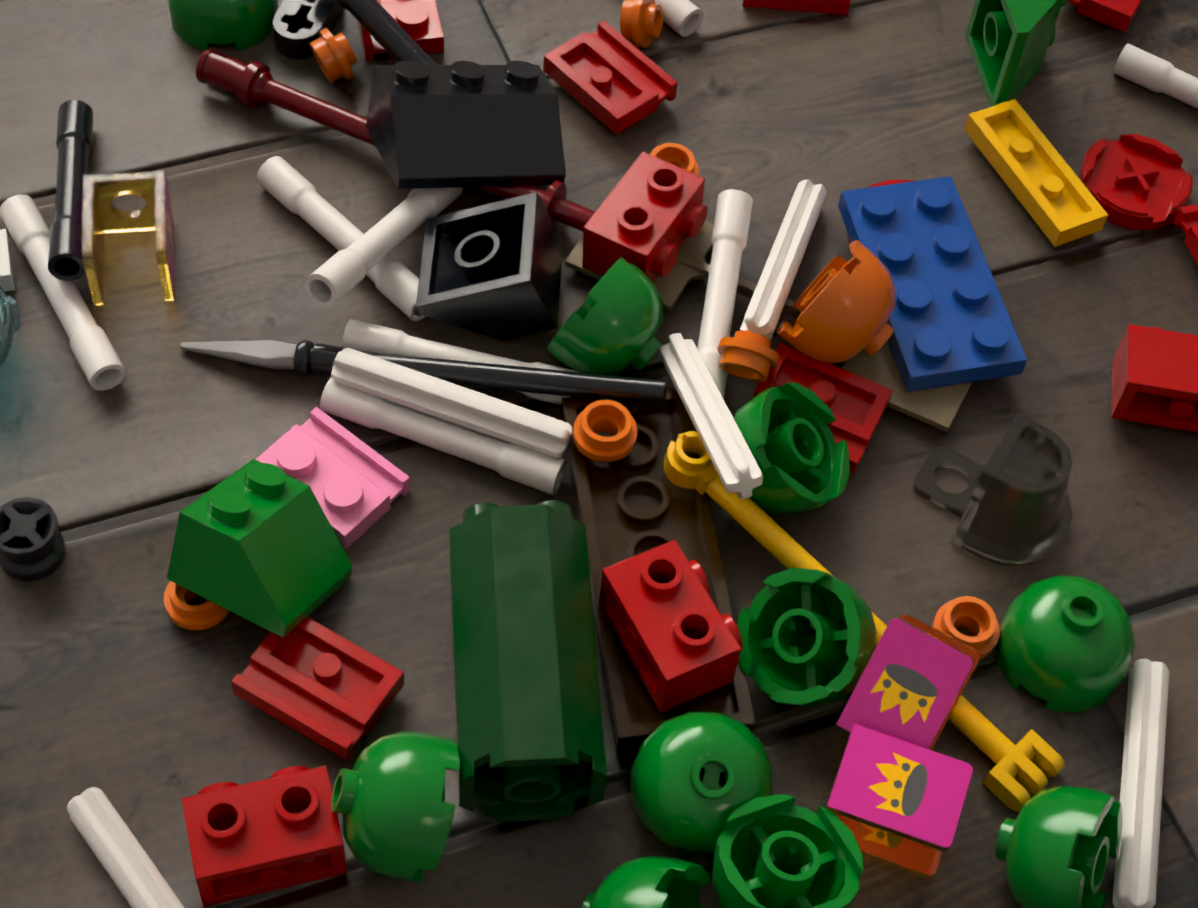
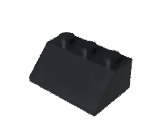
[366,60,566,189]

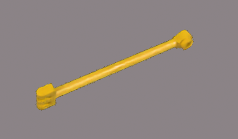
[664,431,1065,812]

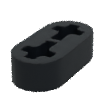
[272,0,344,59]

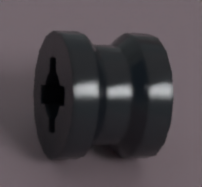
[0,497,65,582]

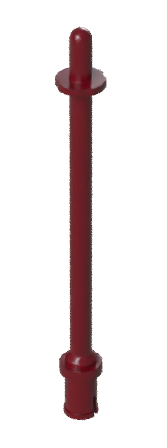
[196,48,596,232]

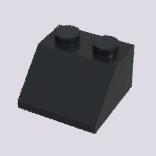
[416,192,563,341]

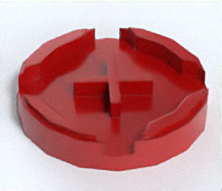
[1078,134,1193,230]

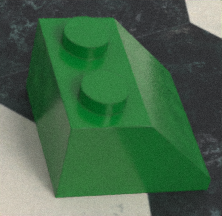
[965,0,1068,107]
[167,459,353,638]

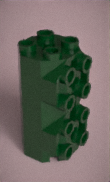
[449,500,607,822]

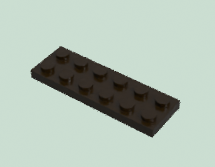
[561,388,755,750]

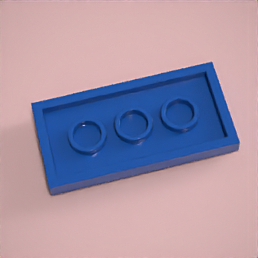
[838,176,1027,392]

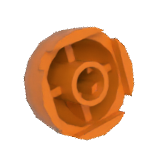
[776,240,896,364]

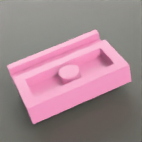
[255,407,410,549]

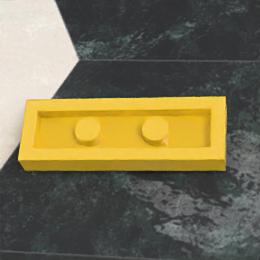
[964,99,1108,247]

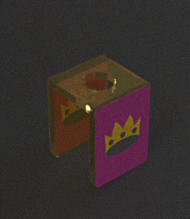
[82,171,175,306]
[836,614,981,750]
[825,724,973,879]

